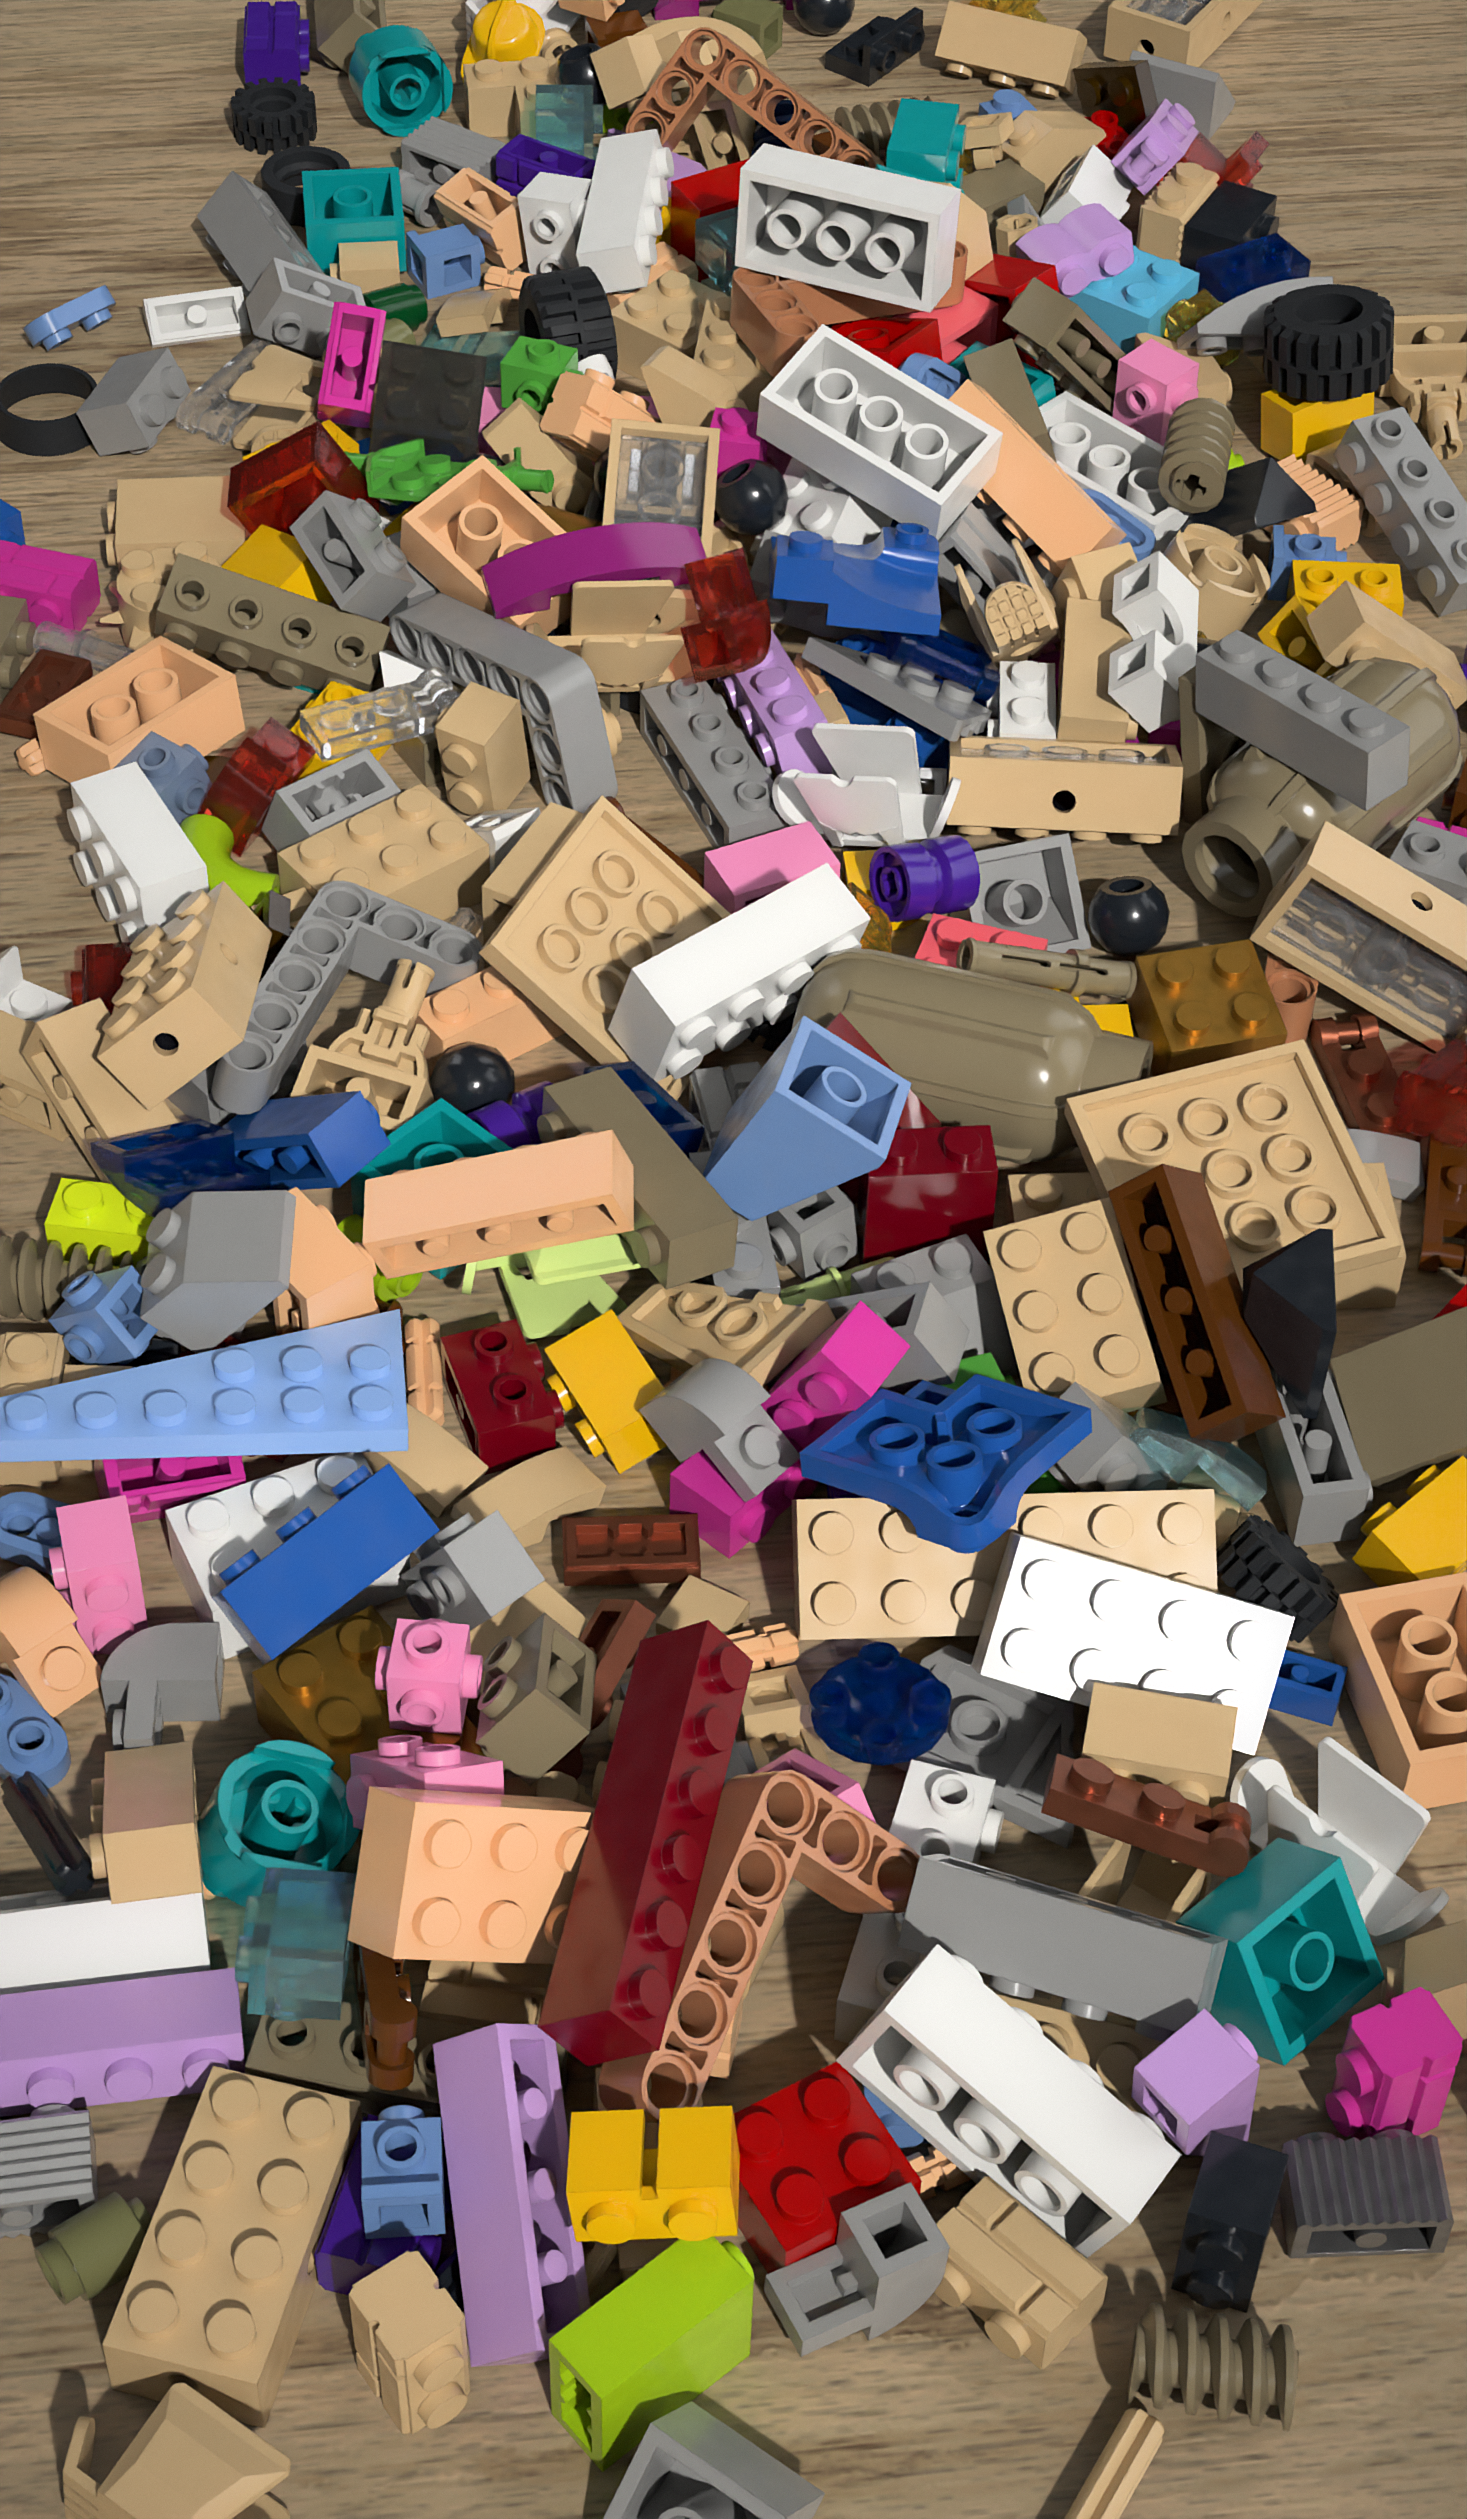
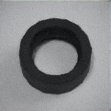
[261,146,351,227]

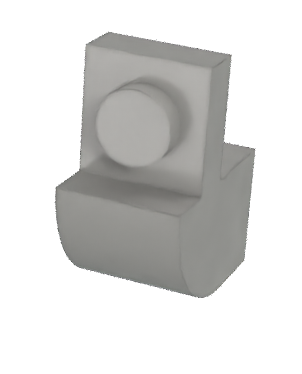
[639,1358,800,1502]
[100,1622,225,1751]
[764,2182,950,2357]

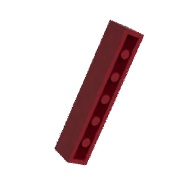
[537,1620,753,2066]

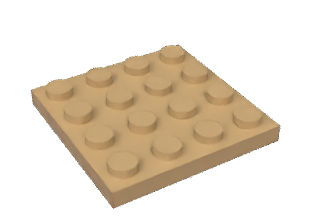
[479,795,731,1117]
[1064,1039,1402,1291]

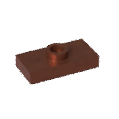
[0,649,93,741]
[562,1514,701,1586]

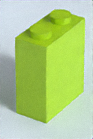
[549,2237,755,2472]

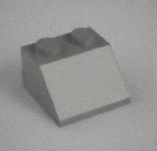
[950,833,1092,953]
[140,1190,296,1354]
[850,1234,1020,1395]
[603,2401,825,2519]

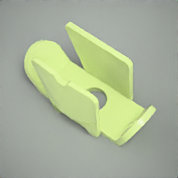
[461,1233,641,1339]

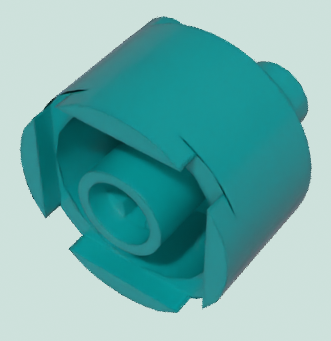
[349,25,453,137]
[197,1740,360,1913]

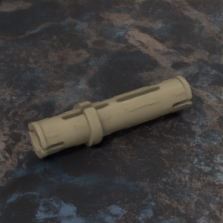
[956,938,1137,1000]

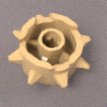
[99,541,222,659]

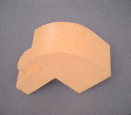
[0,1566,102,1718]

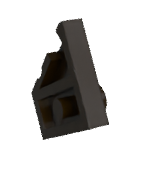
[1073,60,1158,135]

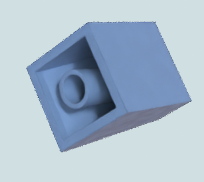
[703,1015,912,1221]

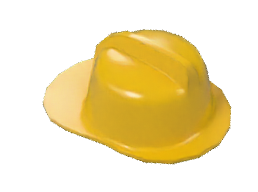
[461,0,545,85]

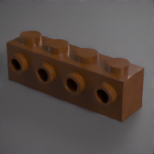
[1108,1164,1286,1443]

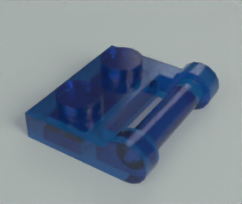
[880,629,1000,701]

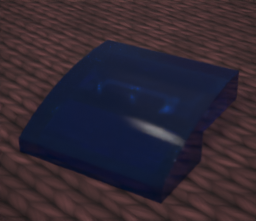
[90,1118,271,1218]

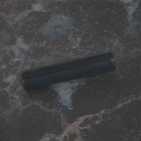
[1,1771,95,1897]

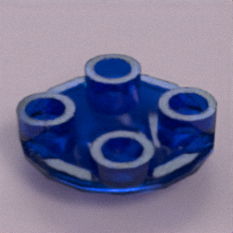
[809,1641,952,1766]

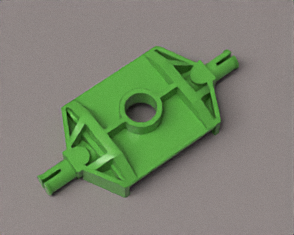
[338,438,554,506]

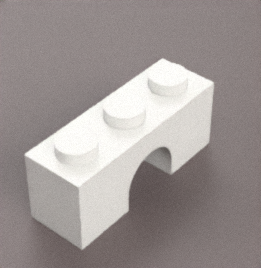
[1108,551,1199,733]

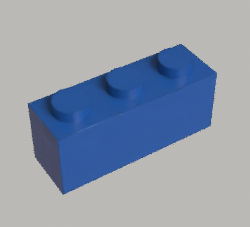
[203,1091,391,1191]
[212,1463,440,1665]

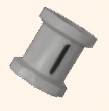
[399,169,443,227]

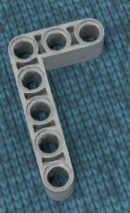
[389,593,618,813]
[211,881,482,1115]

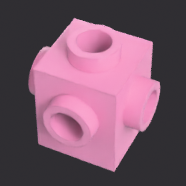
[375,1618,483,1735]

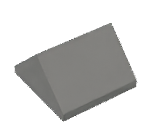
[1129,50,1235,141]

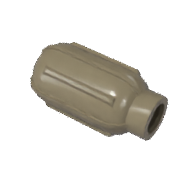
[1182,657,1463,918]
[792,948,1153,1164]

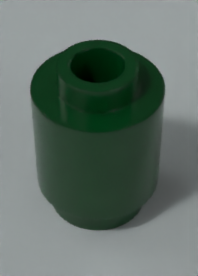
[363,283,428,332]

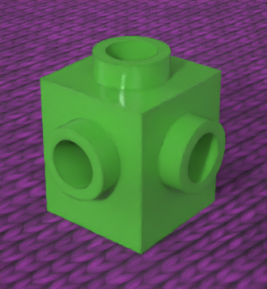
[500,335,584,416]

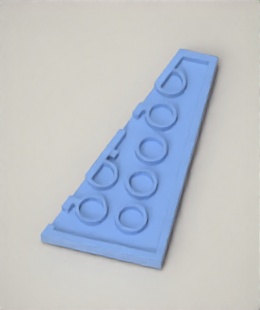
[0,1309,408,1462]

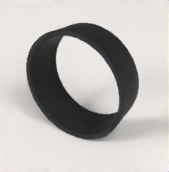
[0,363,97,457]

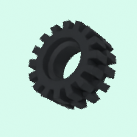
[231,77,317,155]
[1216,1515,1339,1643]

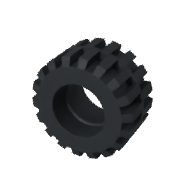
[518,266,618,379]
[1263,284,1394,402]

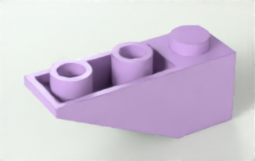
[1131,2008,1260,2156]

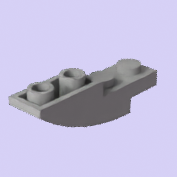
[1177,276,1333,357]

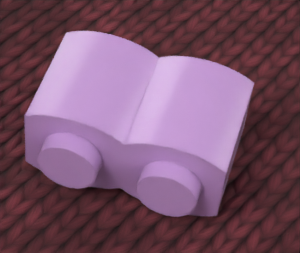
[1015,203,1134,298]

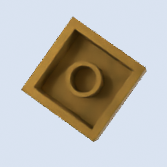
[1126,939,1288,1077]

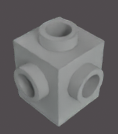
[768,1186,860,1282]

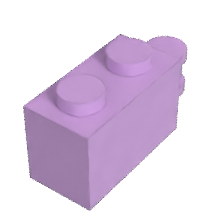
[1111,98,1199,196]

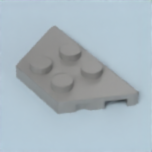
[801,637,992,742]
[824,1645,1074,1849]

